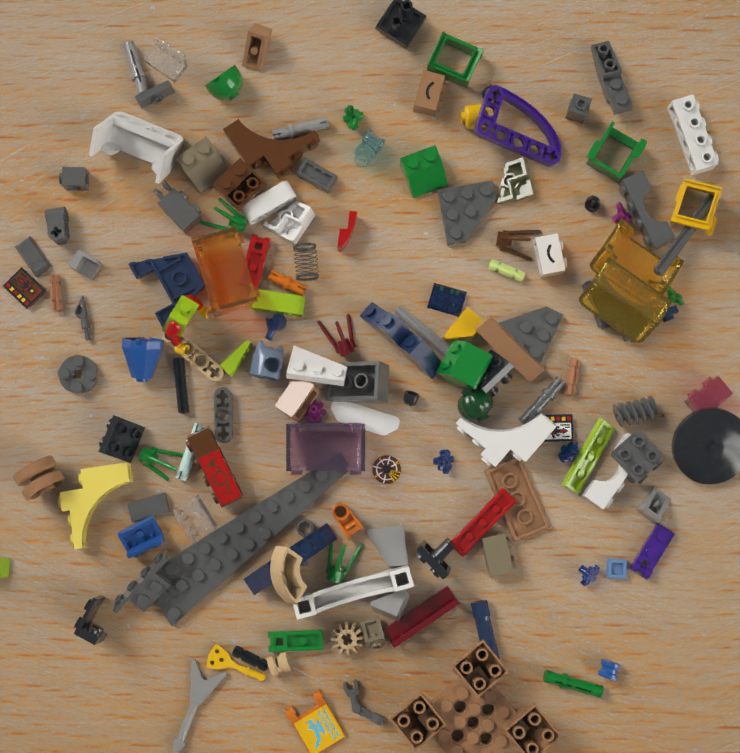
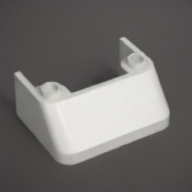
[89,112,183,184]

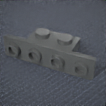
[113,549,171,613]

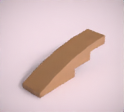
[475,316,545,382]

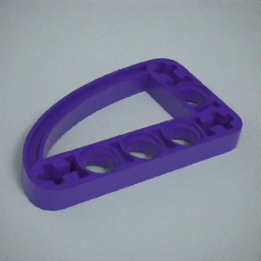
[474,85,561,167]

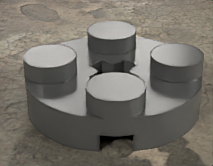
[58,355,98,393]

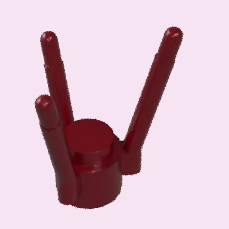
[317,314,356,357]

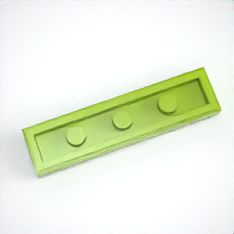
[561,418,616,495]

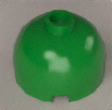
[205,65,243,101]

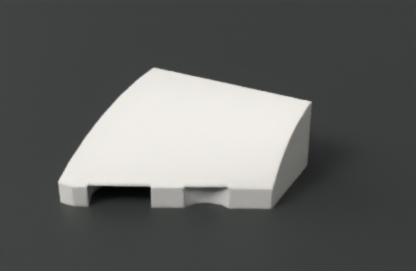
[263,201,315,245]

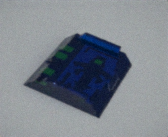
[427,283,467,317]

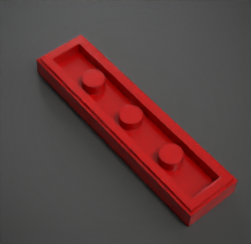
[451,487,517,557]

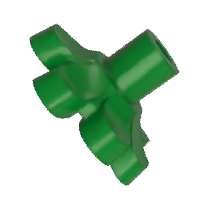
[343,105,364,130]
[663,285,685,307]

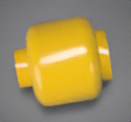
[460,104,488,130]

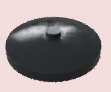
[672,407,740,485]

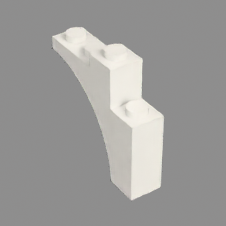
[456,412,556,467]

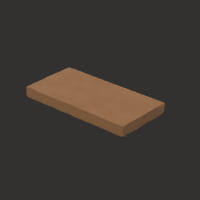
[484,458,550,542]

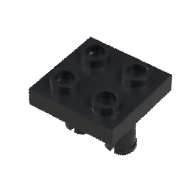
[375,0,427,48]
[477,350,514,397]
[98,415,145,463]
[416,538,455,580]

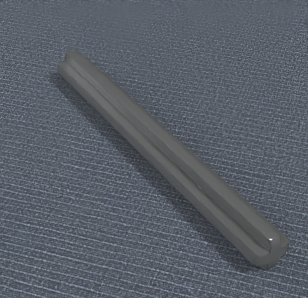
[654,194,714,276]

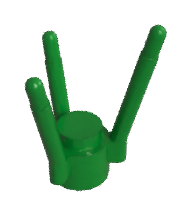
[200,198,248,235]
[138,446,184,481]
[325,543,364,584]

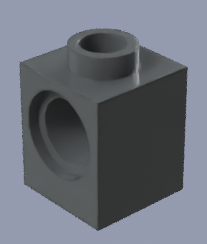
[565,93,592,123]
[59,167,89,191]

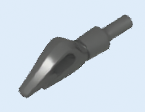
[75,296,90,341]

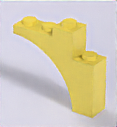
[58,462,133,549]

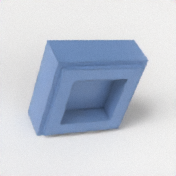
[606,558,627,579]

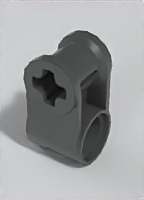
[45,207,70,245]

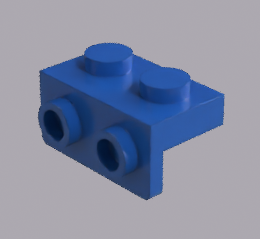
[118,515,164,559]

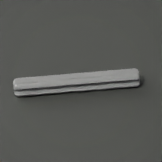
[395,305,450,356]

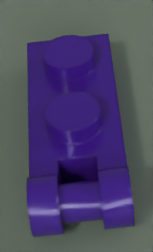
[630,523,675,580]

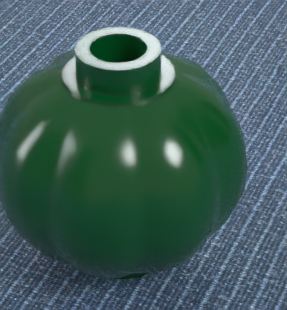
[457,388,493,422]

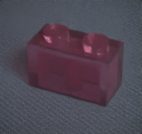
[684,376,733,412]

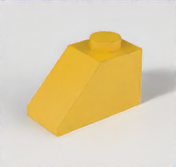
[442,307,483,341]

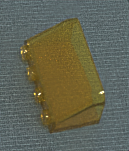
[579,257,672,343]

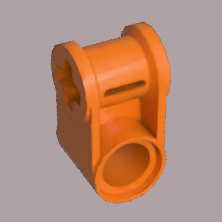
[332,502,364,540]

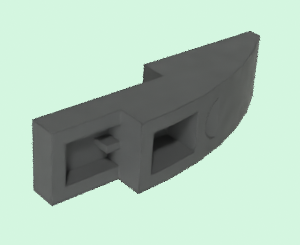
[591,41,633,115]

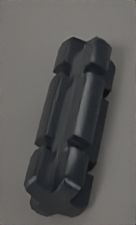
[232,646,268,671]

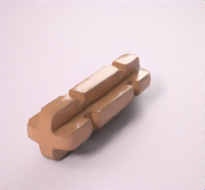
[50,275,63,312]
[564,358,581,396]

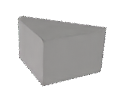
[636,487,670,522]
[370,589,410,622]

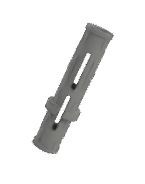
[123,41,148,94]
[272,116,329,140]

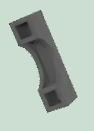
[619,171,676,251]

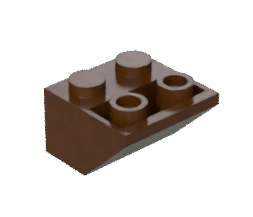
[213,158,267,211]

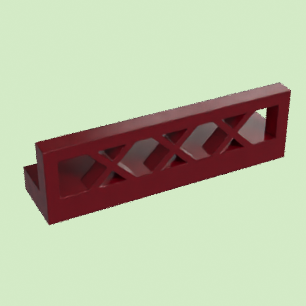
[383,586,460,648]

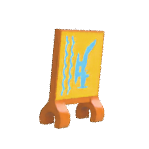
[285,689,346,753]

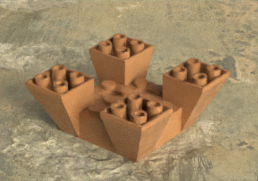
[389,639,562,753]

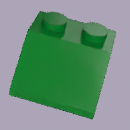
[400,145,448,198]
[436,340,493,389]

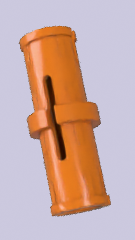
[268,269,307,296]

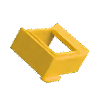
[670,178,722,236]

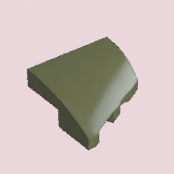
[497,157,535,204]

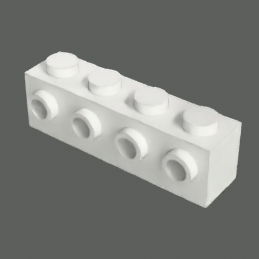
[667,94,719,176]

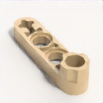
[162,331,225,382]

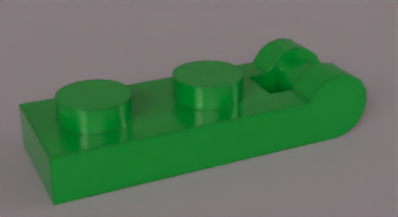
[268,629,323,652]

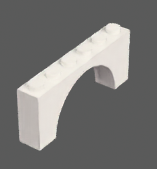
[293,565,414,620]

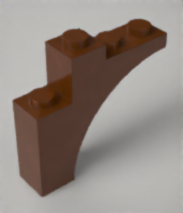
[223,119,320,178]

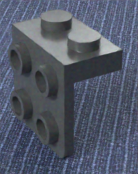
[611,430,665,484]

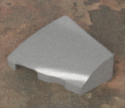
[366,526,408,567]

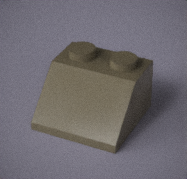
[176,137,229,194]

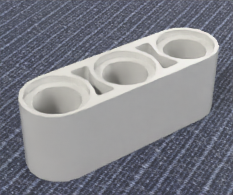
[241,181,297,225]

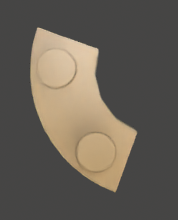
[270,546,307,604]

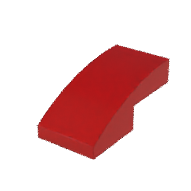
[337,211,357,251]

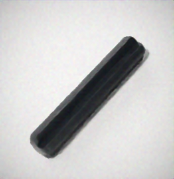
[173,357,189,414]

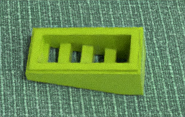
[220,340,253,378]

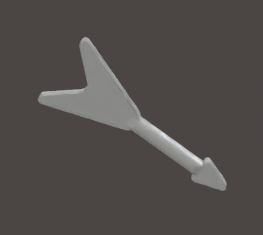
[173,659,227,753]

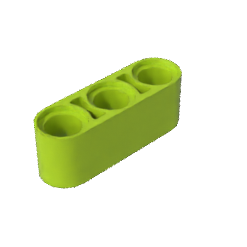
[249,289,306,317]

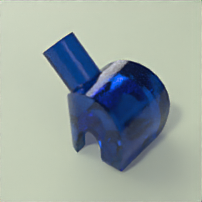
[265,313,287,341]

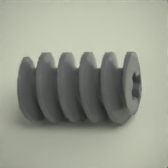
[613,396,657,427]

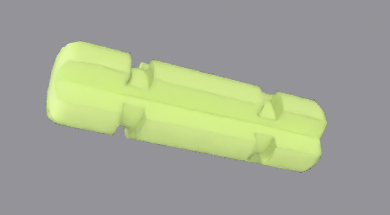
[488,259,525,282]

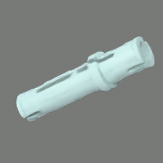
[175,423,206,481]

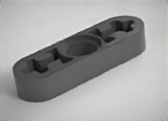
[214,387,233,443]

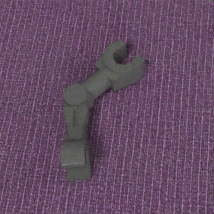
[343,679,385,726]

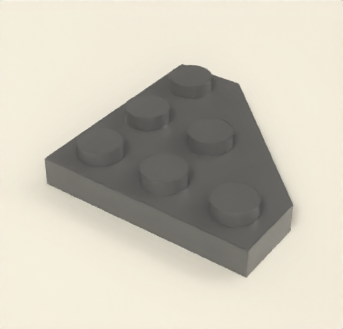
[437,180,496,246]
[499,306,564,364]

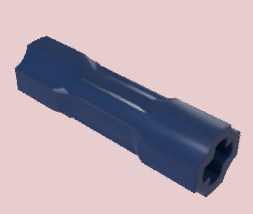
[471,600,500,659]

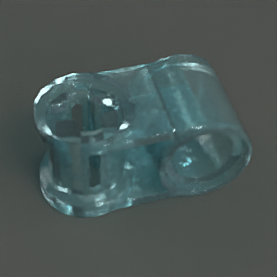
[354,130,386,168]

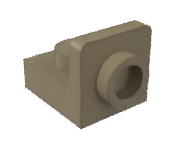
[360,616,387,650]

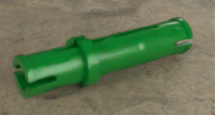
[543,670,604,698]

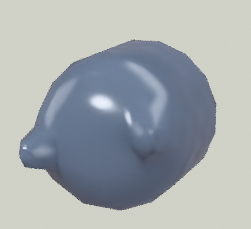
[249,340,284,381]

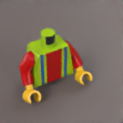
[162,294,212,356]

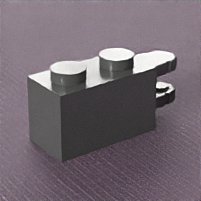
[153,181,202,234]

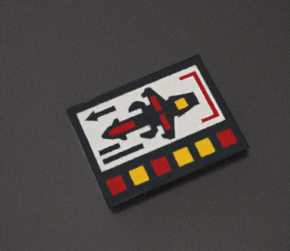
[544,414,574,442]

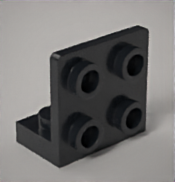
[74,595,107,645]

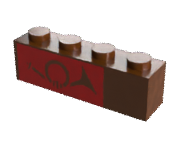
[186,426,243,508]

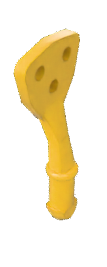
[206,644,266,681]

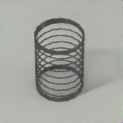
[293,243,319,281]

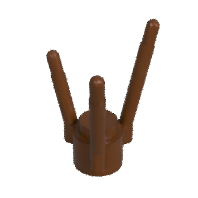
[496,230,541,261]

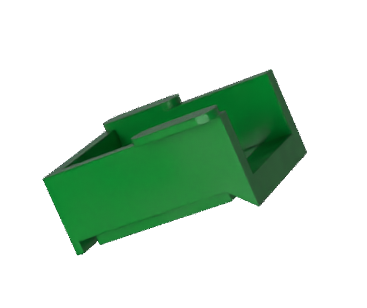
[427,31,484,88]
[586,121,647,183]

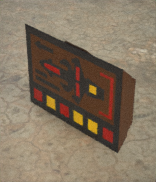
[3,267,45,309]

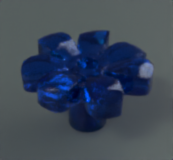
[558,442,580,463]
[433,449,454,474]
[578,565,600,586]

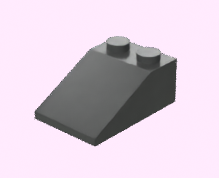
[326,361,389,403]

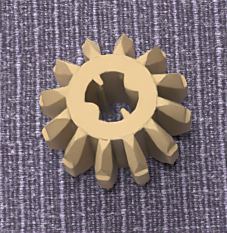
[331,621,364,656]

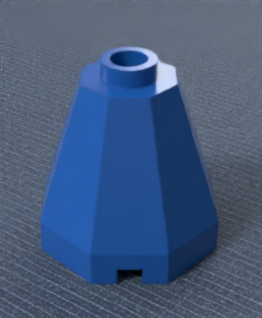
[122,337,164,382]

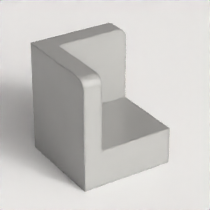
[69,249,102,279]

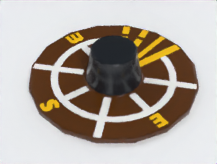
[372,455,401,484]

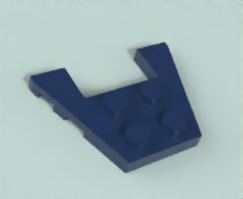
[129,252,206,328]

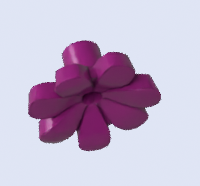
[612,202,633,225]
[303,399,326,423]

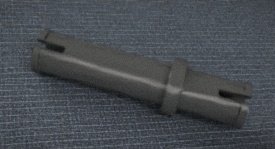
[518,376,566,424]

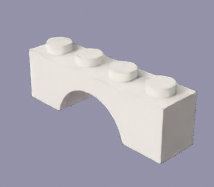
[581,433,631,510]

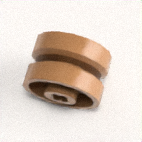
[13,455,65,501]

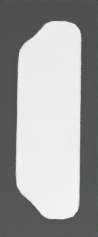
[331,401,400,436]

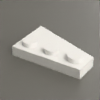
[286,346,347,386]

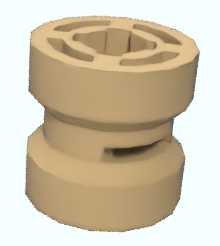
[267,651,291,677]

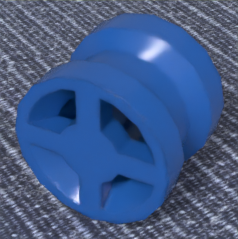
[598,659,621,680]

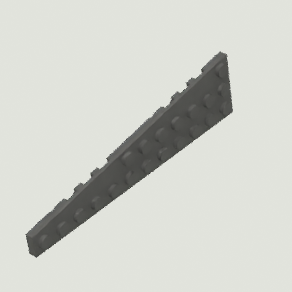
[156,453,351,626]

